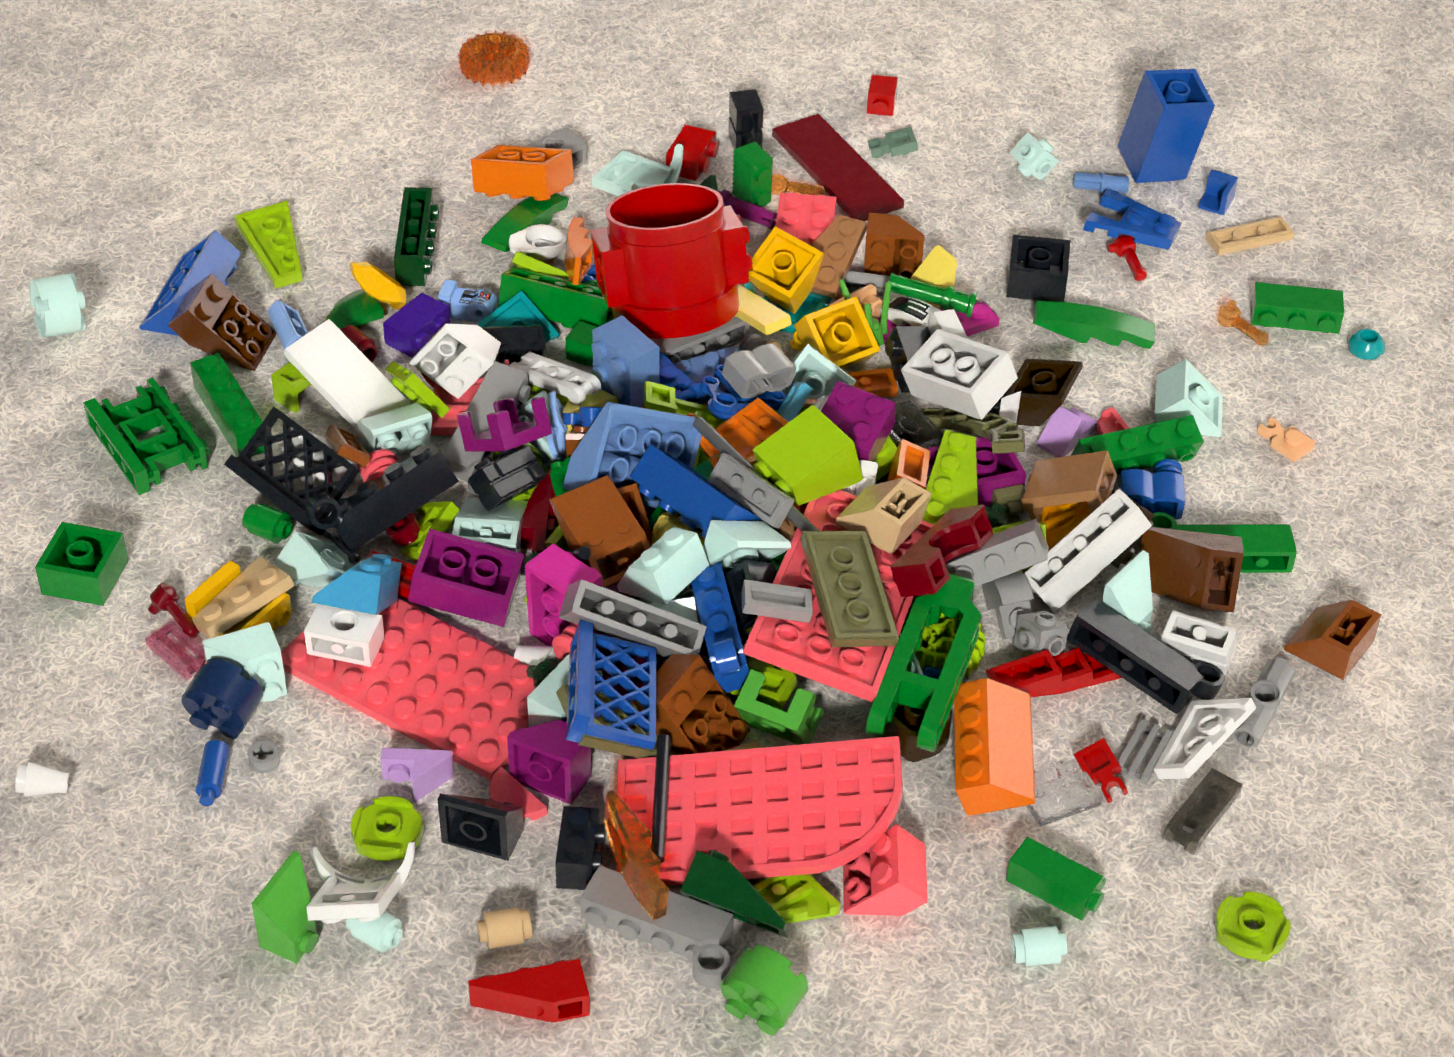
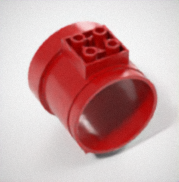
[590,183,753,339]

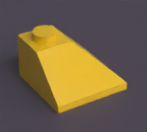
[748,226,824,314]

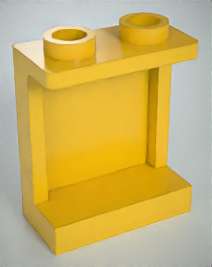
[184,560,292,637]

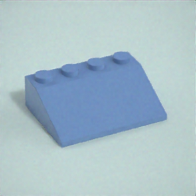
[562,402,706,508]

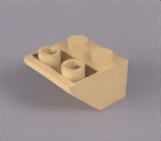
[835,478,932,555]

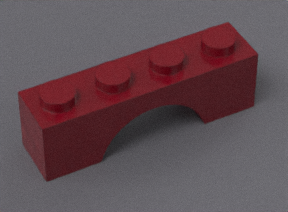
[890,505,994,597]

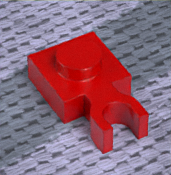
[1073,738,1128,803]

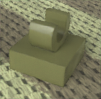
[989,484,1026,525]

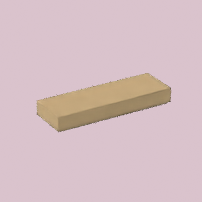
[1205,217,1295,255]

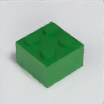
[35,522,129,606]

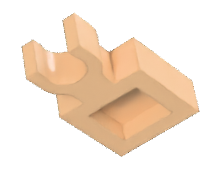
[1257,417,1315,462]

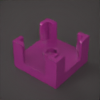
[457,397,552,452]

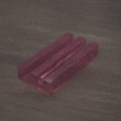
[145,622,206,681]

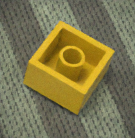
[794,296,881,370]

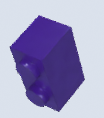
[383,293,450,358]

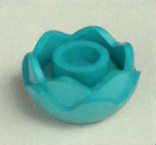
[1348,329,1385,360]

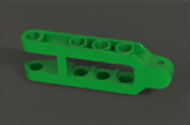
[866,574,982,752]

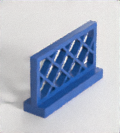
[566,620,656,750]

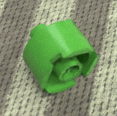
[720,945,809,1036]

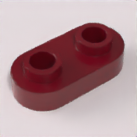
[385,512,421,546]

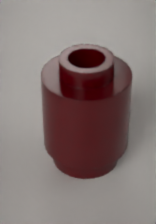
[340,325,378,363]

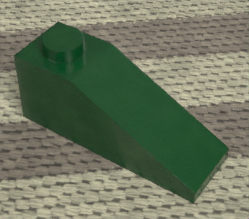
[680,850,790,938]

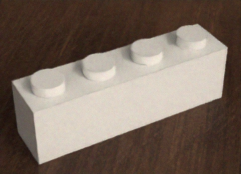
[1024,489,1152,613]

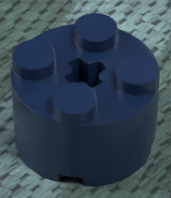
[181,659,263,739]

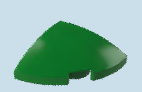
[326,289,384,329]

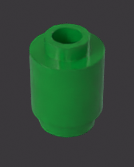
[242,504,293,544]

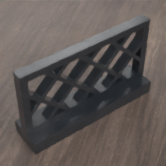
[224,406,360,536]

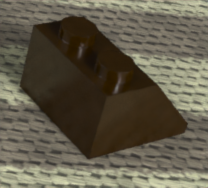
[1004,358,1083,426]

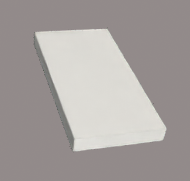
[283,319,411,432]

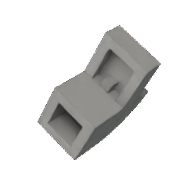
[982,570,1034,640]

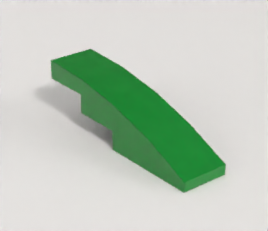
[481,193,569,252]
[1033,301,1155,349]

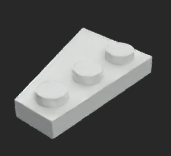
[1154,698,1256,779]

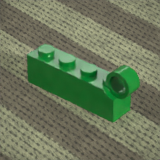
[1151,512,1297,573]

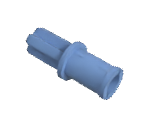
[1073,172,1129,194]

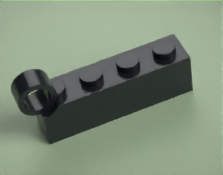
[305,443,459,552]
[1067,599,1225,715]

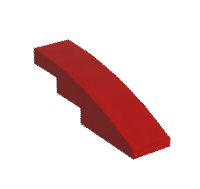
[986,648,1122,697]

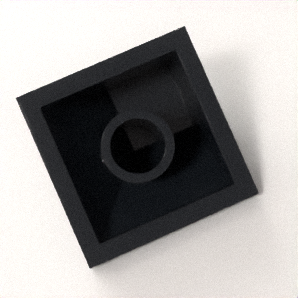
[438,794,524,861]

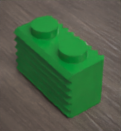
[731,142,773,207]

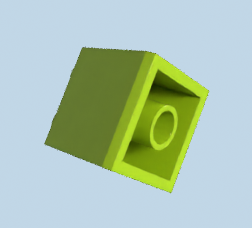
[752,405,863,506]

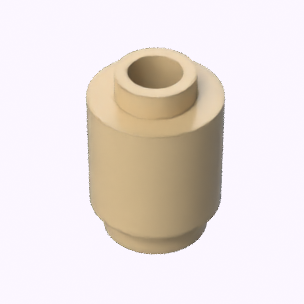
[477,907,533,949]

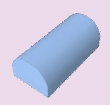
[268,300,308,350]

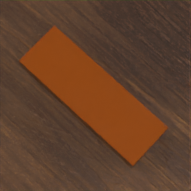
[325,424,371,468]

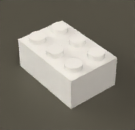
[901,329,1018,420]

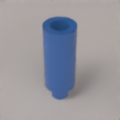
[196,740,230,806]

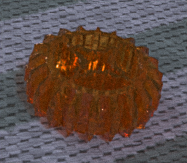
[458,31,530,87]

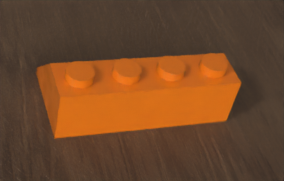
[954,678,1036,815]

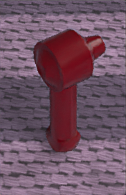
[148,582,200,639]

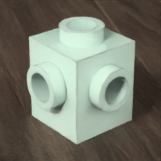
[1009,132,1059,180]

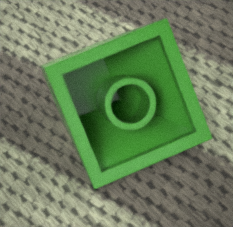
[252,850,318,964]

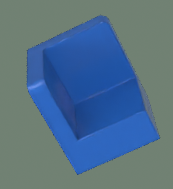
[1198,170,1238,216]

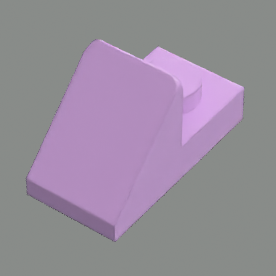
[1037,406,1098,457]
[380,748,454,802]

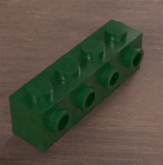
[394,187,439,286]

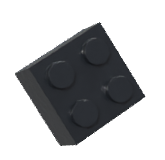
[1006,234,1070,302]

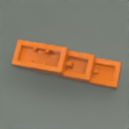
[565,217,593,285]

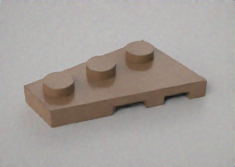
[811,215,867,299]

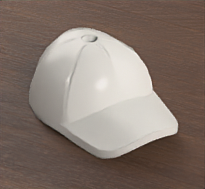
[509,224,567,262]

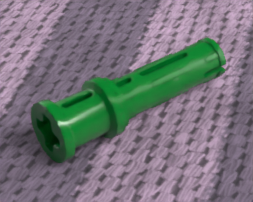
[889,273,977,318]

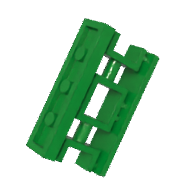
[83,377,210,495]

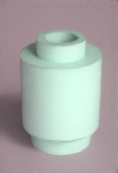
[346,911,403,953]
[1012,926,1067,967]

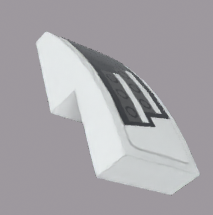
[879,296,941,326]

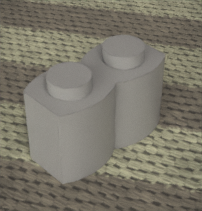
[722,344,796,399]

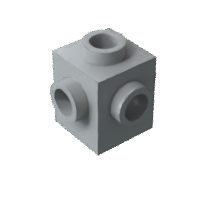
[1014,611,1069,656]

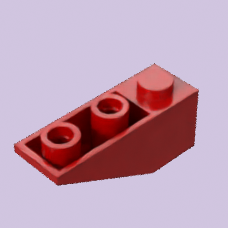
[468,958,590,1023]

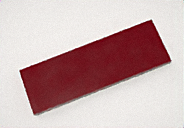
[772,114,904,221]

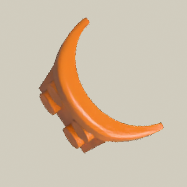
[686,398,788,466]

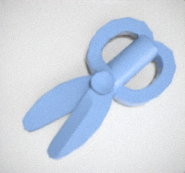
[547,391,567,461]

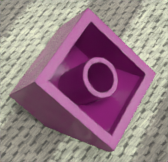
[507,720,591,805]

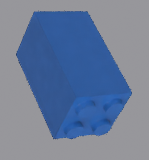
[1117,69,1215,183]

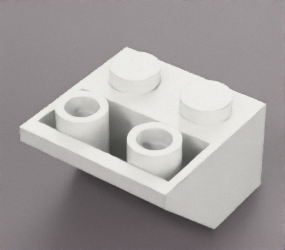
[409,324,501,399]

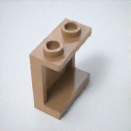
[1021,450,1117,522]

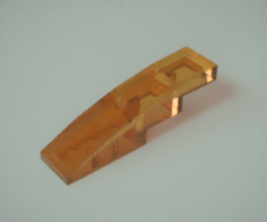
[604,790,669,921]

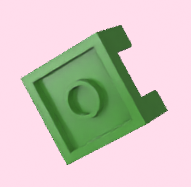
[734,669,824,745]

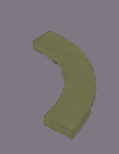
[915,408,1026,453]

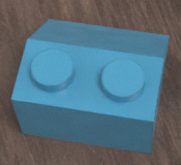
[312,554,402,615]

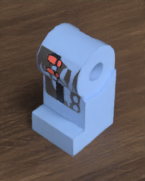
[438,279,498,322]

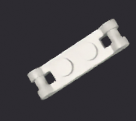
[509,352,601,405]

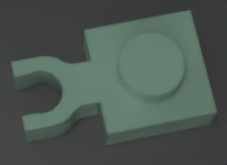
[868,127,918,158]

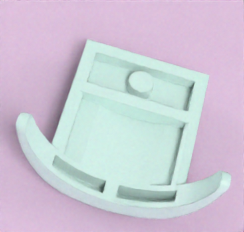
[591,144,683,196]

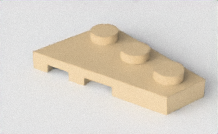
[192,556,295,639]

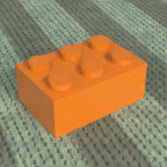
[471,145,574,201]

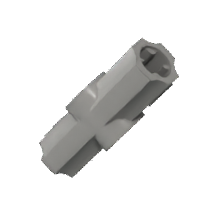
[1230,657,1295,748]

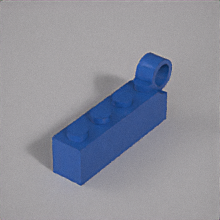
[691,563,750,693]

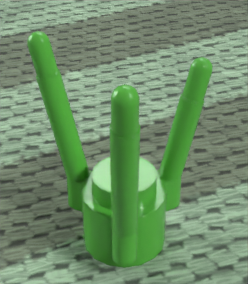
[839,279,891,347]

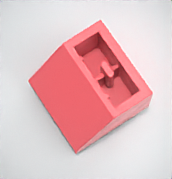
[843,824,928,916]

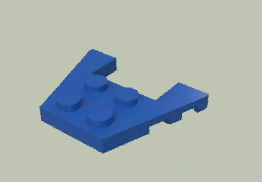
[1083,188,1182,250]

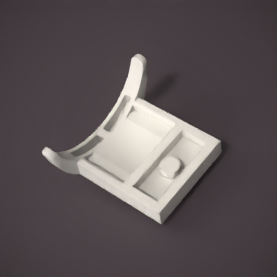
[306,842,415,924]

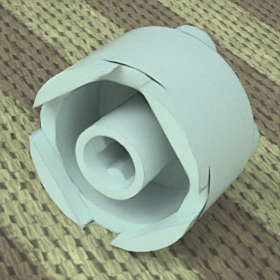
[29,273,86,338]

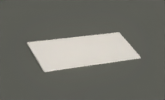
[999,391,1021,423]

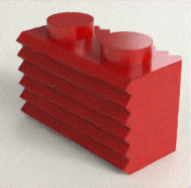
[666,124,719,181]

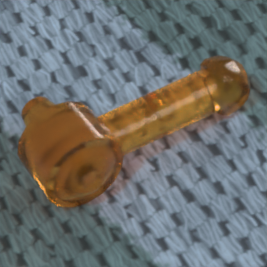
[771,173,825,195]
[1217,300,1269,346]

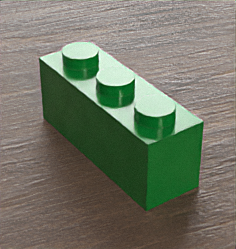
[1251,282,1344,334]

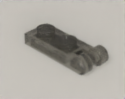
[1162,768,1243,855]

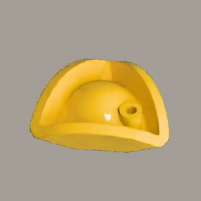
[350,262,406,310]

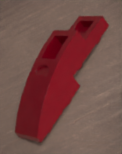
[521,470,559,554]

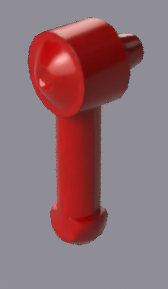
[1107,235,1147,281]

